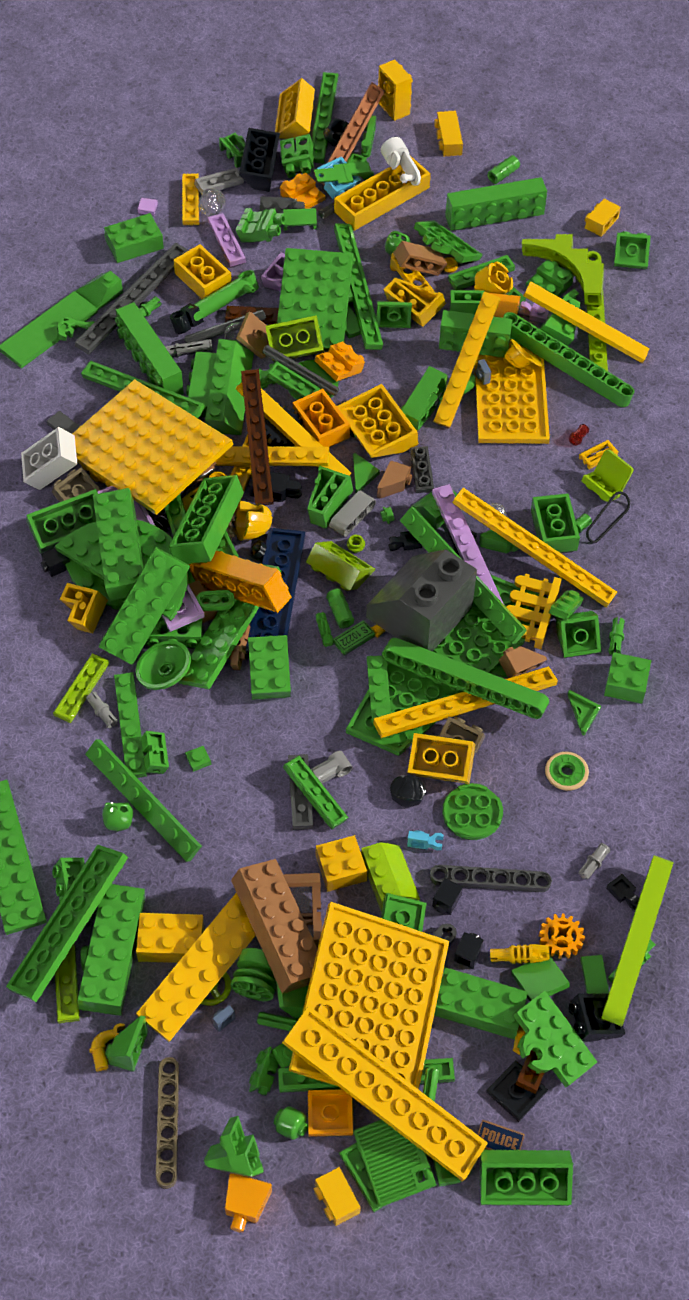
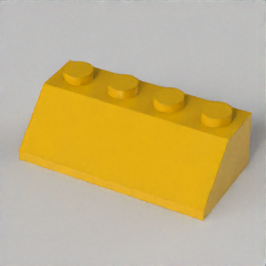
[275,78,315,140]

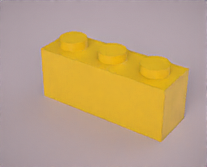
[434,111,463,157]

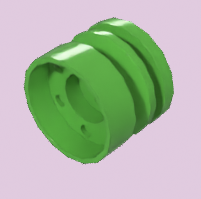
[230,948,277,1001]

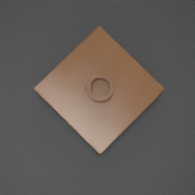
[236,312,269,359]

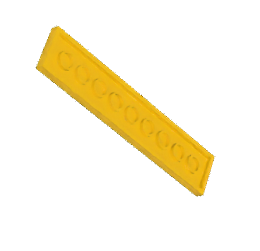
[282,1006,488,1181]

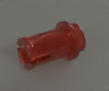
[569,424,589,446]

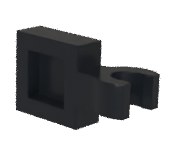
[388,531,422,551]
[606,874,639,912]

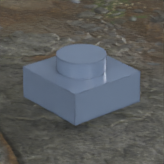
[475,359,491,385]
[212,1005,236,1032]

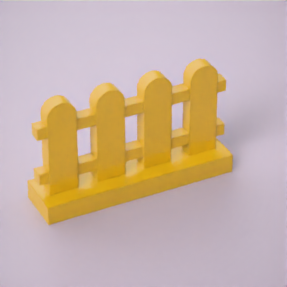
[506,574,562,649]

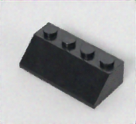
[239,128,280,192]

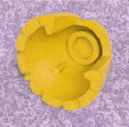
[234,501,272,541]

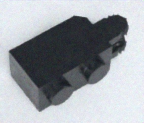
[249,472,302,502]

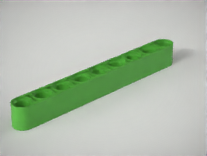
[503,312,634,407]
[382,638,549,719]

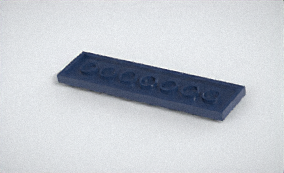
[246,528,306,655]

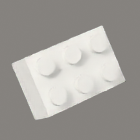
[21,427,77,490]

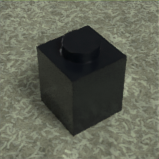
[40,548,70,577]
[432,878,463,915]
[454,932,484,969]

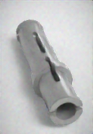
[165,339,212,357]

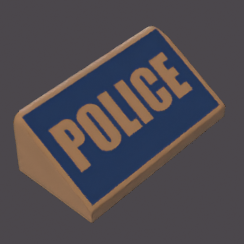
[478,1120,525,1150]

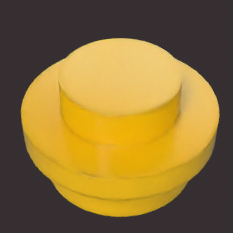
[443,257,458,273]

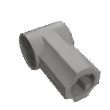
[311,751,353,784]

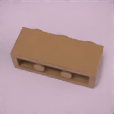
[393,241,448,276]

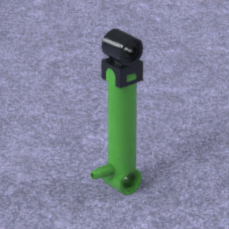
[170,270,259,334]

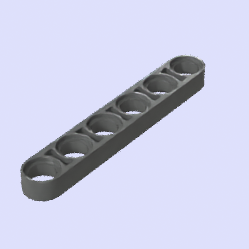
[430,865,552,892]

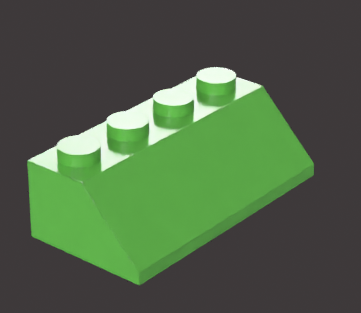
[479,1150,573,1205]

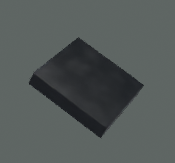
[486,1060,548,1122]

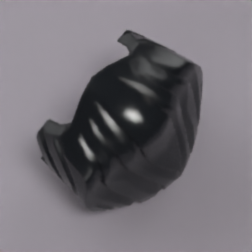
[323,118,348,147]
[390,775,426,807]

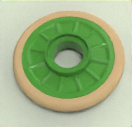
[545,752,589,791]

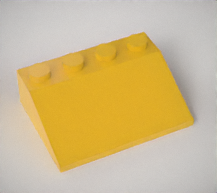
[337,384,419,458]

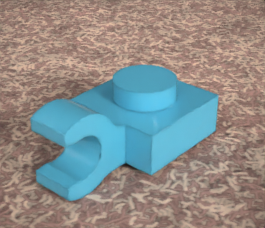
[407,830,444,850]

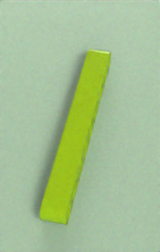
[601,855,674,1026]

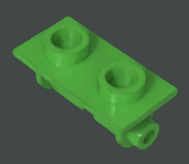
[249,1047,279,1095]

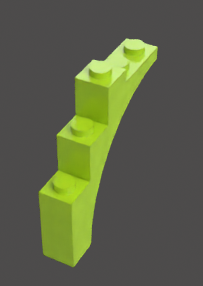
[522,234,604,305]

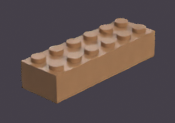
[231,859,317,994]

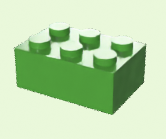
[104,213,164,263]
[531,493,580,553]
[248,635,291,700]

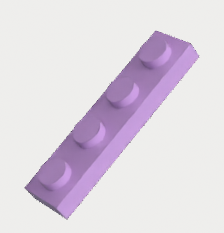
[208,213,246,267]

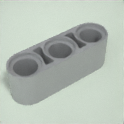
[329,490,376,537]

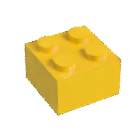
[316,835,367,892]

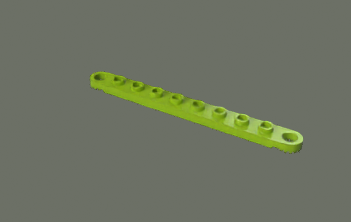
[586,251,608,371]

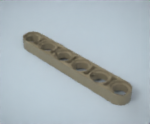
[156,1057,179,1189]

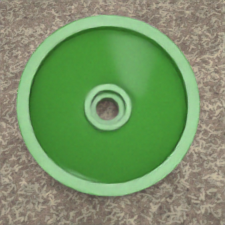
[136,640,191,690]

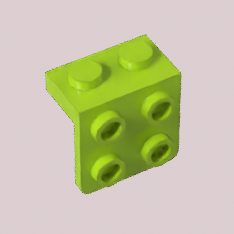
[581,449,634,502]

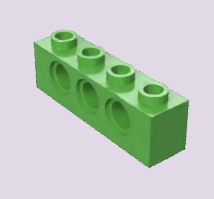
[145,617,203,648]

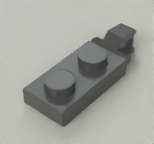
[259,197,305,213]

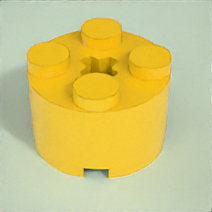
[474,262,513,294]

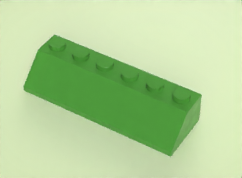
[205,339,254,435]

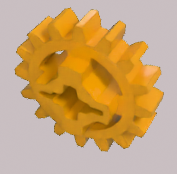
[538,913,585,959]

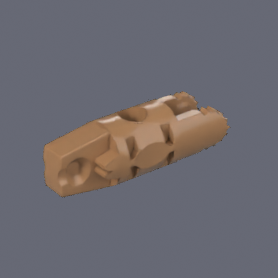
[228,625,251,670]

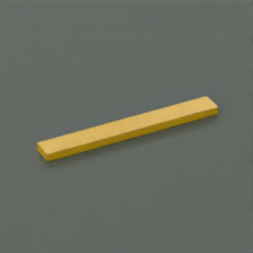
[523,281,650,363]
[236,382,352,476]

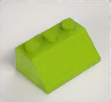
[306,541,375,591]
[361,842,420,912]

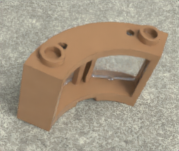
[283,873,322,949]

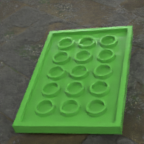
[277,248,353,350]

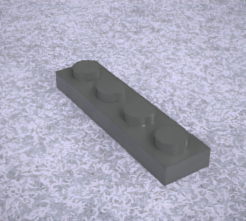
[288,754,313,830]

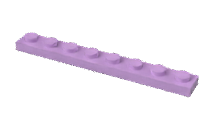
[432,484,504,604]

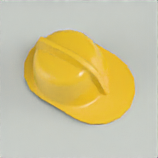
[504,339,543,368]

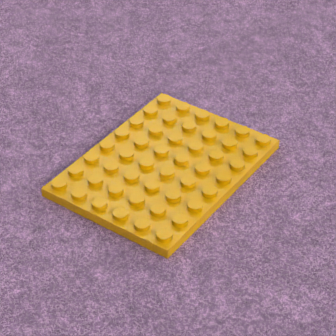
[72,379,234,515]
[289,902,449,1090]

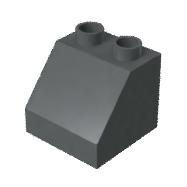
[366,549,477,651]

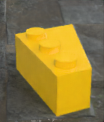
[383,278,446,327]

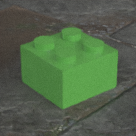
[604,652,651,704]

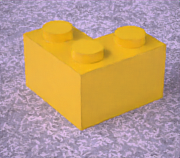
[59,583,108,634]

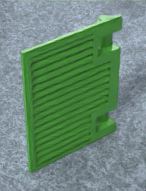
[353,1120,437,1208]

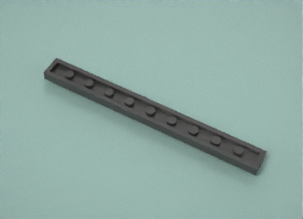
[75,243,189,355]

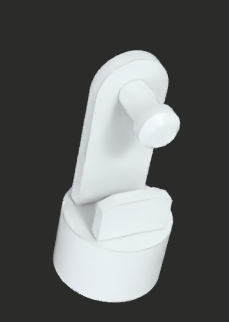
[380,137,421,186]

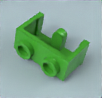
[219,133,245,168]

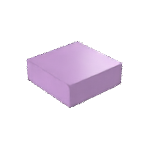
[138,198,158,216]

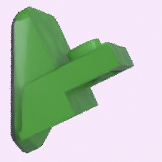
[204,1116,264,1178]

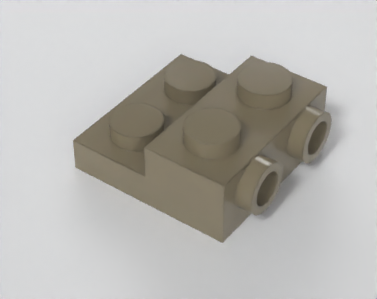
[52,467,100,502]
[439,716,485,755]

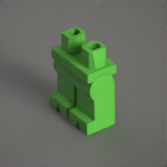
[280,134,314,178]
[235,208,286,242]

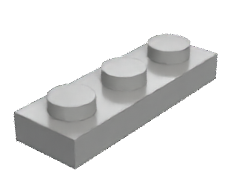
[194,168,244,195]

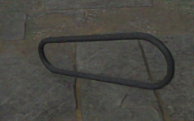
[586,491,630,543]

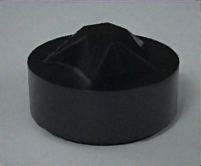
[250,540,267,560]

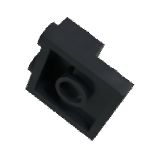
[569,994,626,1041]

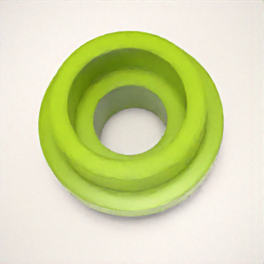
[347,535,365,552]

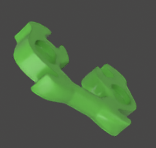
[57,316,95,341]

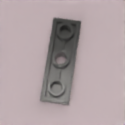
[410,446,434,493]

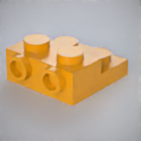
[280,173,326,209]
[314,341,365,382]

